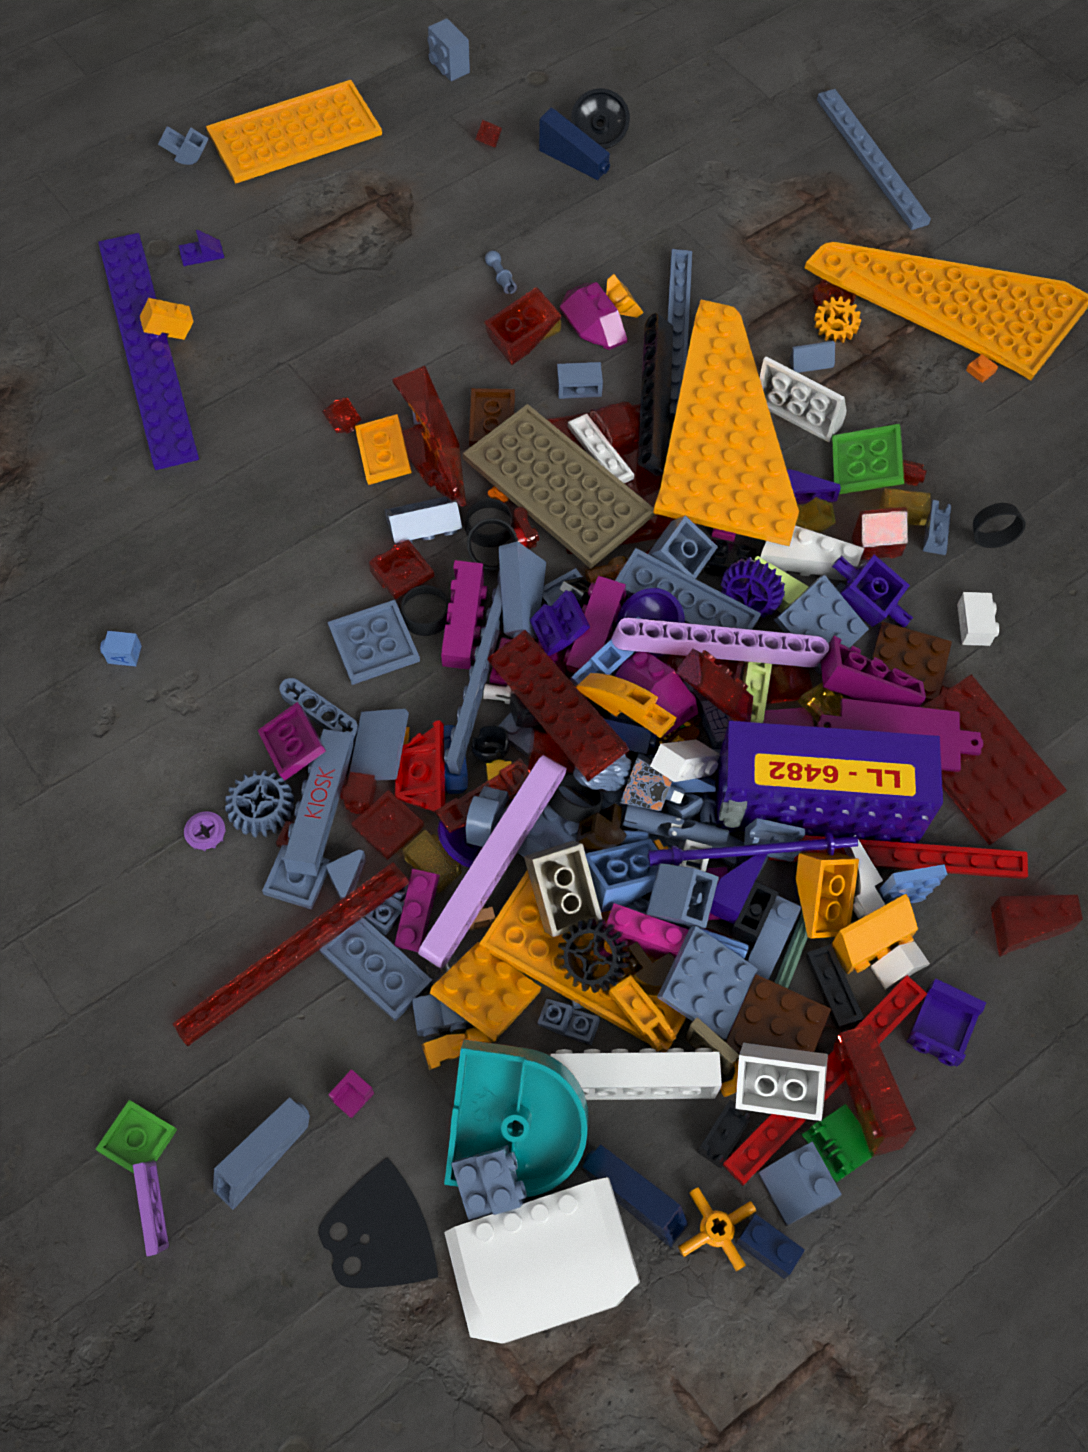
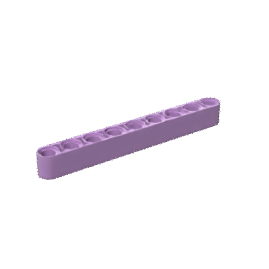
[612,618,829,667]
[418,755,566,969]

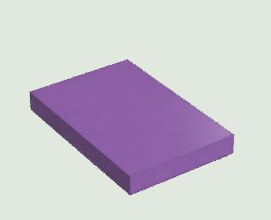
[133,1160,169,1256]

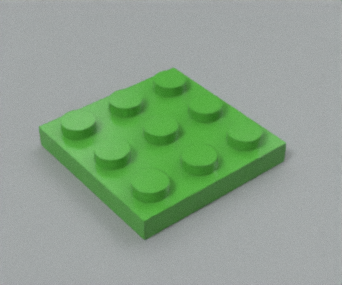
[832,424,904,494]

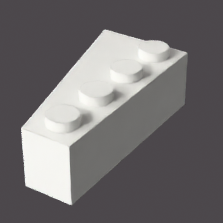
[760,525,864,581]

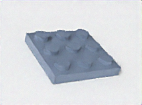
[774,574,869,674]
[327,600,420,685]
[657,926,758,1040]

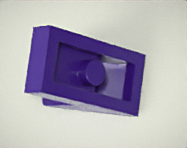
[179,230,224,266]

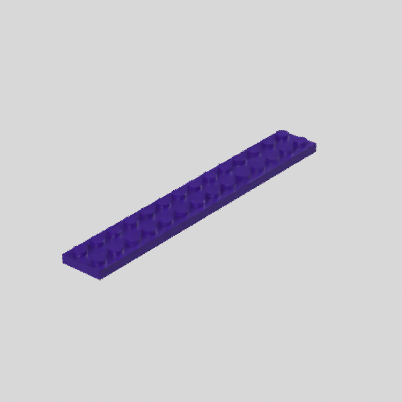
[98,233,199,470]

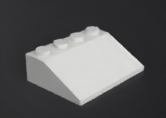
[760,357,847,443]

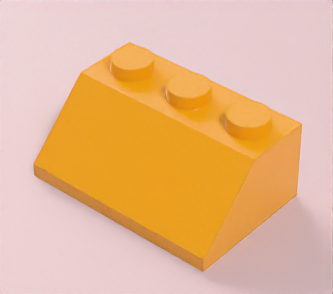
[832,894,918,974]

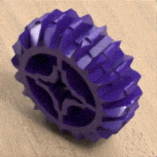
[721,557,785,618]

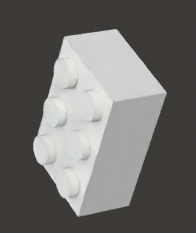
[736,1043,828,1121]

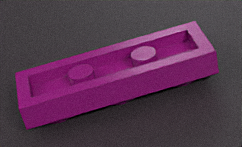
[394,869,440,952]

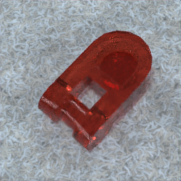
[514,507,539,549]

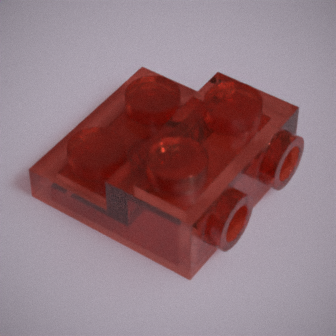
[369,540,434,599]

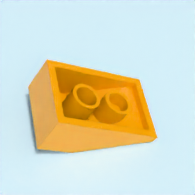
[796,852,859,939]

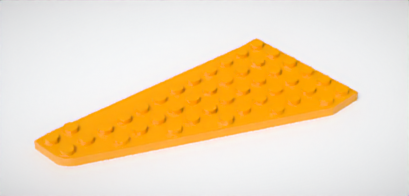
[805,242,1088,380]

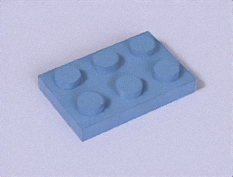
[878,864,948,905]

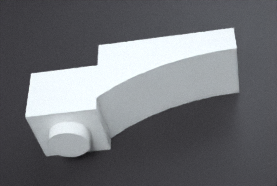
[844,835,885,918]

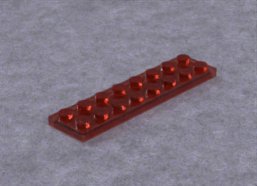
[487,630,629,782]

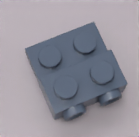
[451,1145,527,1220]

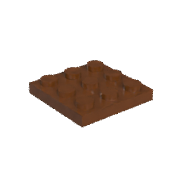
[871,622,952,705]
[726,974,831,1054]

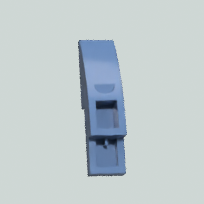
[570,616,641,686]

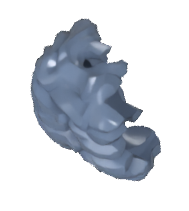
[573,744,632,791]

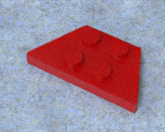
[395,720,445,814]

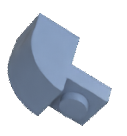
[158,126,209,165]
[466,786,509,847]

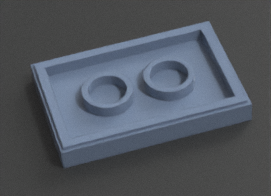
[348,709,409,782]

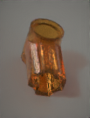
[585,556,628,583]

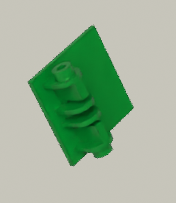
[802,1104,880,1183]

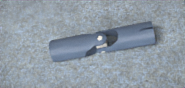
[623,805,729,848]

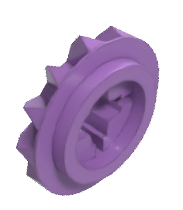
[184,812,226,851]

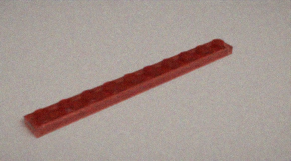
[173,862,409,1046]

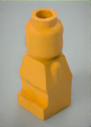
[422,1027,497,1070]

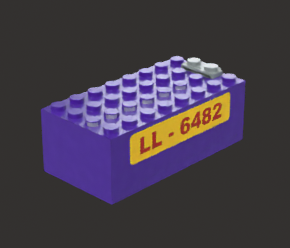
[715,721,943,844]

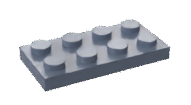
[319,911,433,1022]

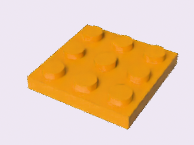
[430,942,542,1041]

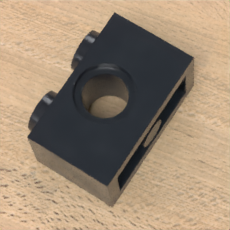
[729,881,779,947]

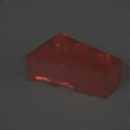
[991,895,1083,957]

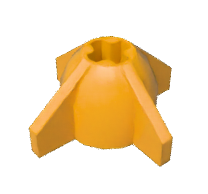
[606,274,644,318]

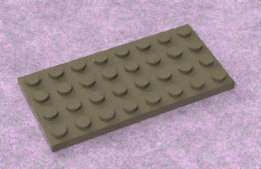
[463,404,655,569]

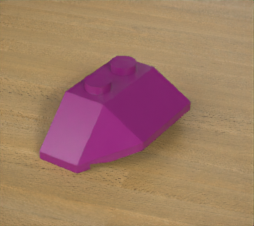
[560,282,627,350]
[612,651,696,717]

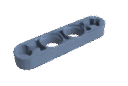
[279,678,358,740]

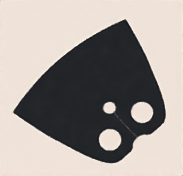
[318,1157,438,1288]

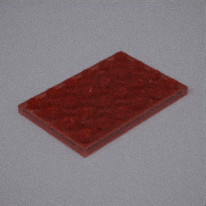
[921,674,1067,846]

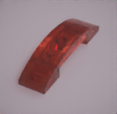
[435,758,530,833]

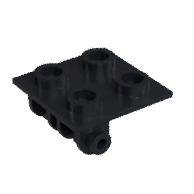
[704,539,757,577]

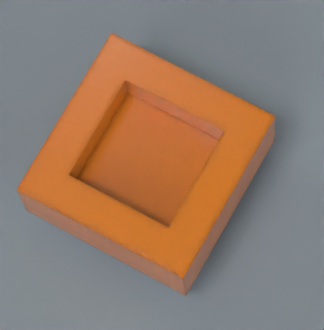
[966,354,998,383]

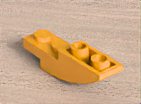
[576,673,677,738]

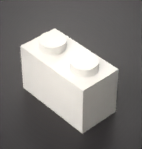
[957,592,999,646]

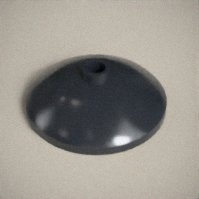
[571,88,630,149]

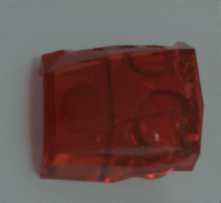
[590,402,640,447]

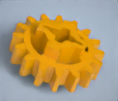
[814,297,861,343]

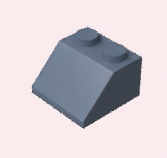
[758,1142,842,1226]

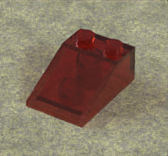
[484,287,562,365]

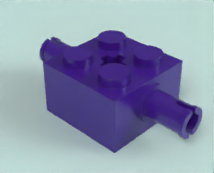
[831,555,913,628]

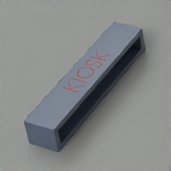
[281,729,354,876]

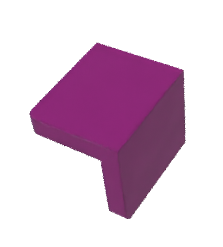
[328,1069,374,1118]

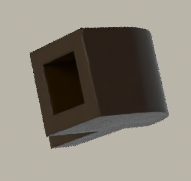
[576,803,627,852]
[625,941,675,996]

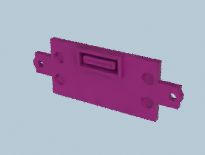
[817,698,983,772]

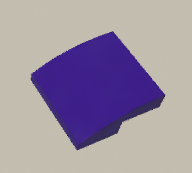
[530,590,590,656]

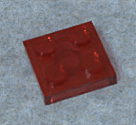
[351,790,424,860]

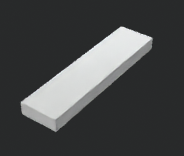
[568,414,634,483]

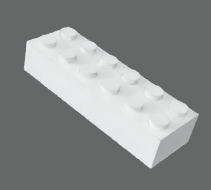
[550,1048,722,1100]

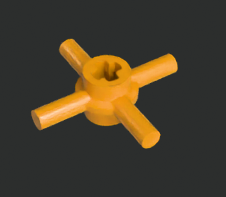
[678,1187,756,1272]

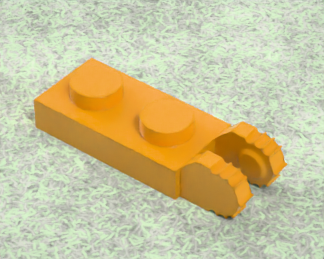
[609,975,676,1051]

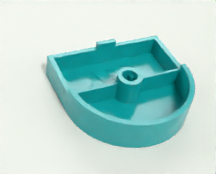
[444,1039,588,1197]

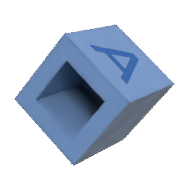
[100,631,142,666]

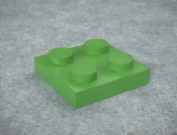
[95,1100,177,1174]

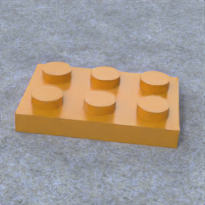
[355,414,412,485]

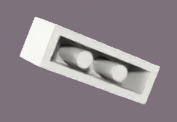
[650,740,720,782]

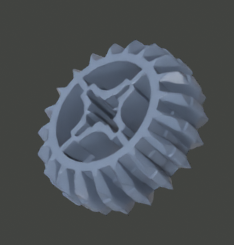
[225,770,295,838]

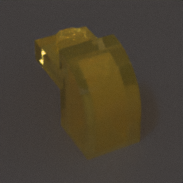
[796,497,836,533]

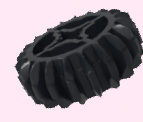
[557,918,630,993]

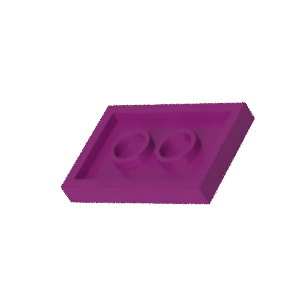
[257,702,326,780]

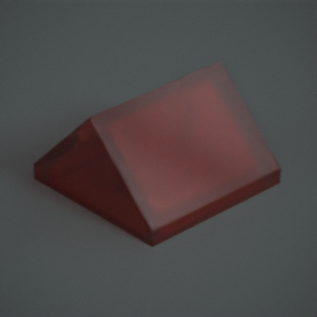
[766,664,815,704]

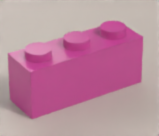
[605,903,689,959]

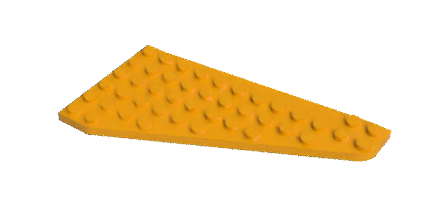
[654,299,799,546]

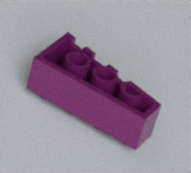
[441,560,488,670]
[564,576,627,673]
[821,636,926,707]

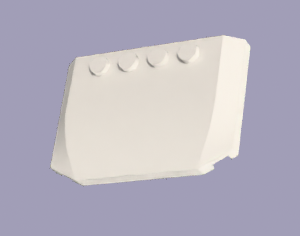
[444,1177,640,1343]

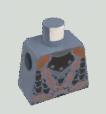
[620,753,685,811]

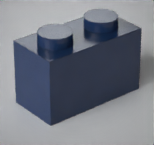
[736,1214,805,1279]

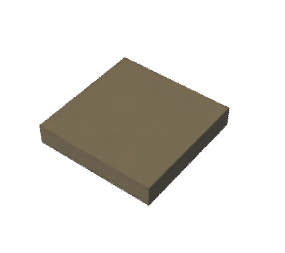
[685,1017,739,1076]

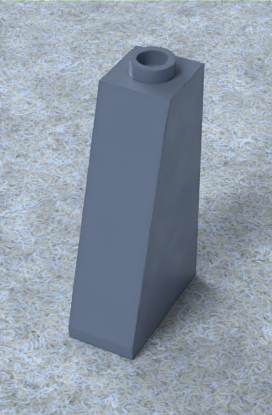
[499,541,546,642]
[213,1097,310,1210]

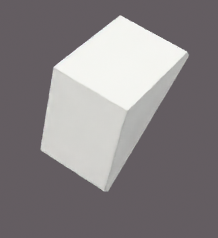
[870,942,930,990]

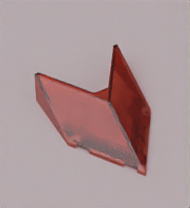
[392,366,466,507]

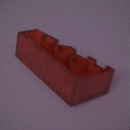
[834,1025,916,1157]

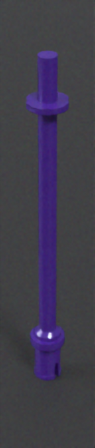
[648,832,858,867]

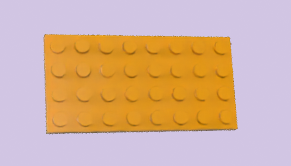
[206,80,382,184]
[479,870,686,1052]

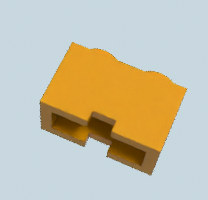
[140,298,194,340]

